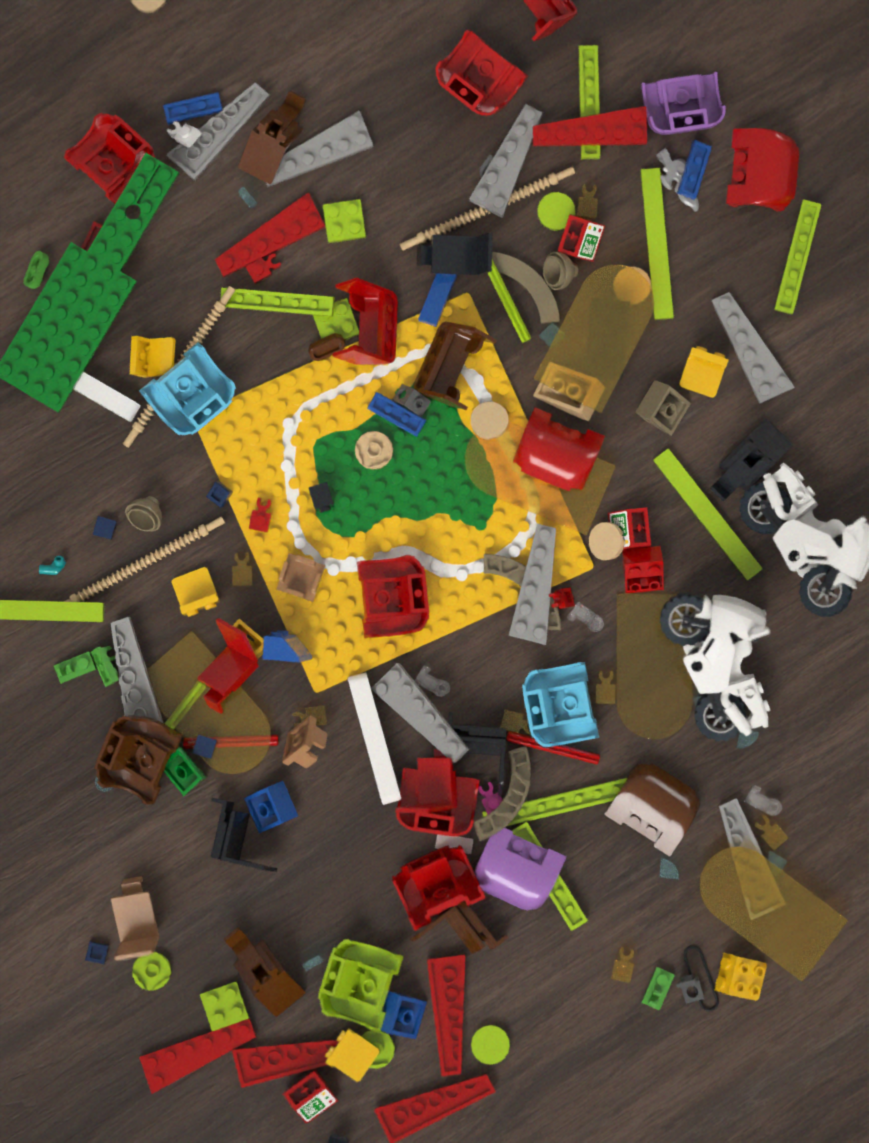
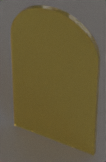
[534,265,654,413]
[465,422,615,535]
[616,593,693,740]
[147,631,271,774]
[700,847,848,982]

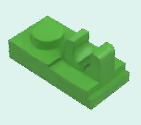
[90,646,119,687]
[54,652,97,684]
[641,967,675,1010]

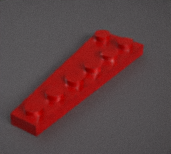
[532,106,647,146]
[215,193,325,277]
[427,954,465,1076]
[139,1018,256,1094]
[232,1040,339,1088]
[374,1074,496,1143]

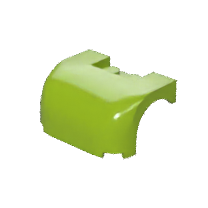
[318,939,403,1031]

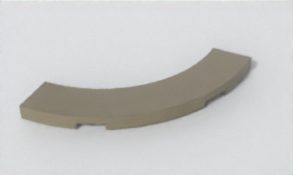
[492,252,560,324]
[484,554,561,631]
[473,746,531,841]

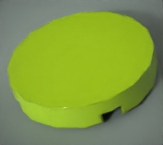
[537,192,575,231]
[132,952,171,990]
[471,1025,510,1064]
[361,1030,395,1069]

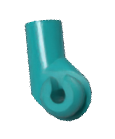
[39,556,66,575]

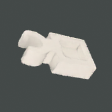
[167,122,201,148]

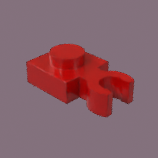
[245,254,281,284]
[249,497,272,533]
[549,587,575,609]

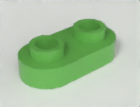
[24,251,49,289]

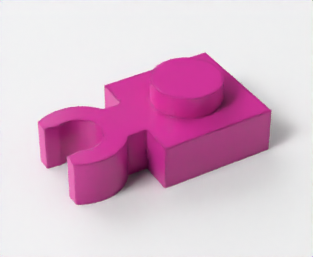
[479,782,503,815]

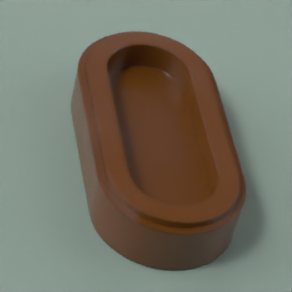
[308,333,345,361]

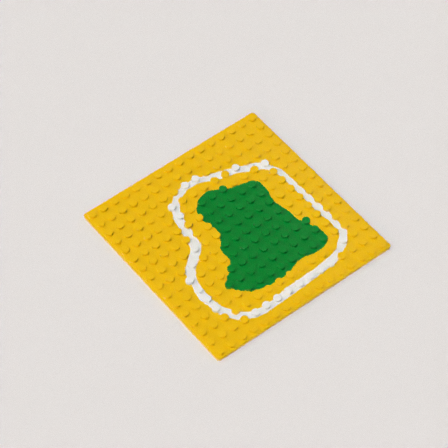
[198,293,594,693]

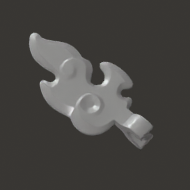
[656,149,699,212]

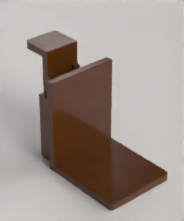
[238,91,306,185]
[410,900,509,954]
[224,928,305,1017]

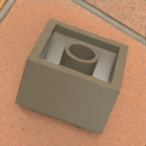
[635,380,691,436]

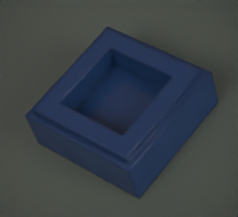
[206,481,233,508]
[93,516,117,540]
[193,735,217,759]
[85,941,109,964]

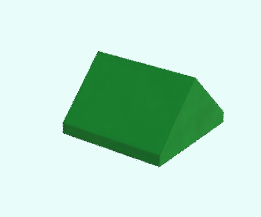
[163,747,207,796]

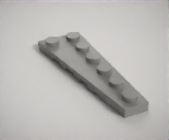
[166,83,270,181]
[469,104,542,218]
[266,111,373,187]
[711,292,794,404]
[509,524,556,645]
[111,617,163,723]
[371,663,469,762]
[719,798,786,920]

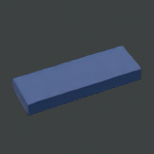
[163,92,223,125]
[677,140,712,200]
[418,274,457,327]
[367,392,426,437]

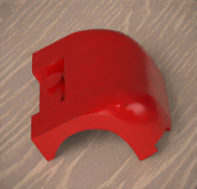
[435,30,529,116]
[64,113,155,204]
[726,128,799,211]
[513,407,605,491]
[357,555,429,639]
[396,767,480,837]
[392,845,485,931]

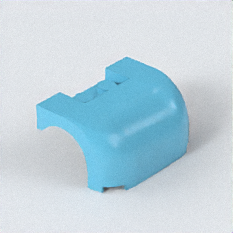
[139,343,236,435]
[523,662,599,747]

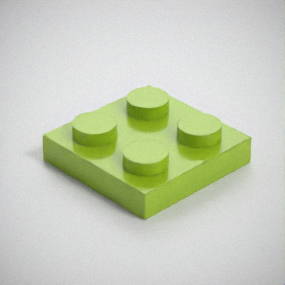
[323,199,366,243]
[313,298,359,340]
[200,981,249,1031]

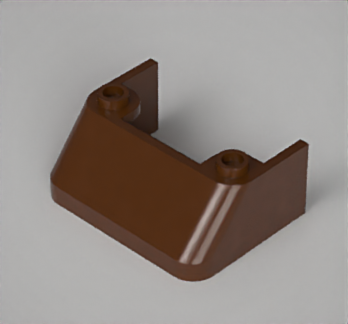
[414,322,497,410]

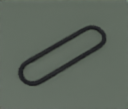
[684,946,719,1012]

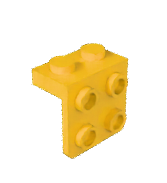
[130,336,175,378]
[679,346,729,398]
[172,567,220,617]
[715,953,767,1001]
[325,1028,379,1082]

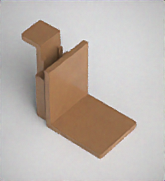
[111,876,160,960]

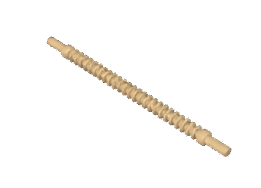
[400,167,575,251]
[123,286,235,448]
[64,516,225,602]

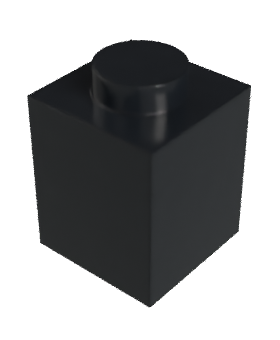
[308,482,334,513]

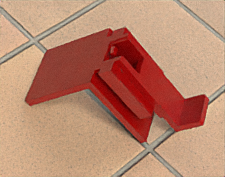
[197,618,259,714]
[396,749,457,813]

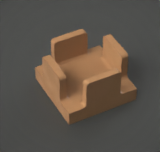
[276,553,325,602]
[282,715,327,768]

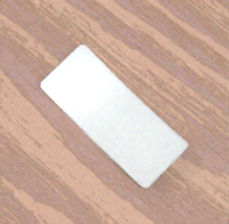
[435,834,473,854]

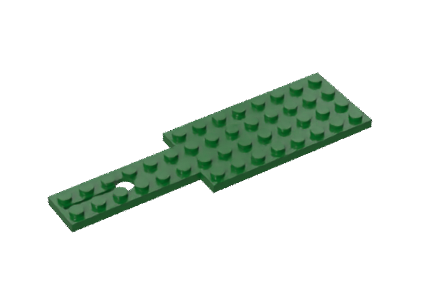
[0,153,179,413]

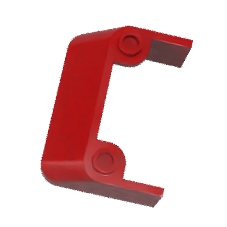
[524,0,578,41]
[332,277,398,365]

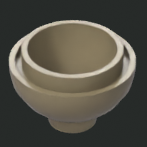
[543,252,578,290]
[125,496,163,532]

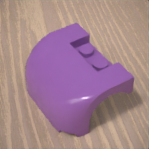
[641,72,726,135]
[474,828,566,911]

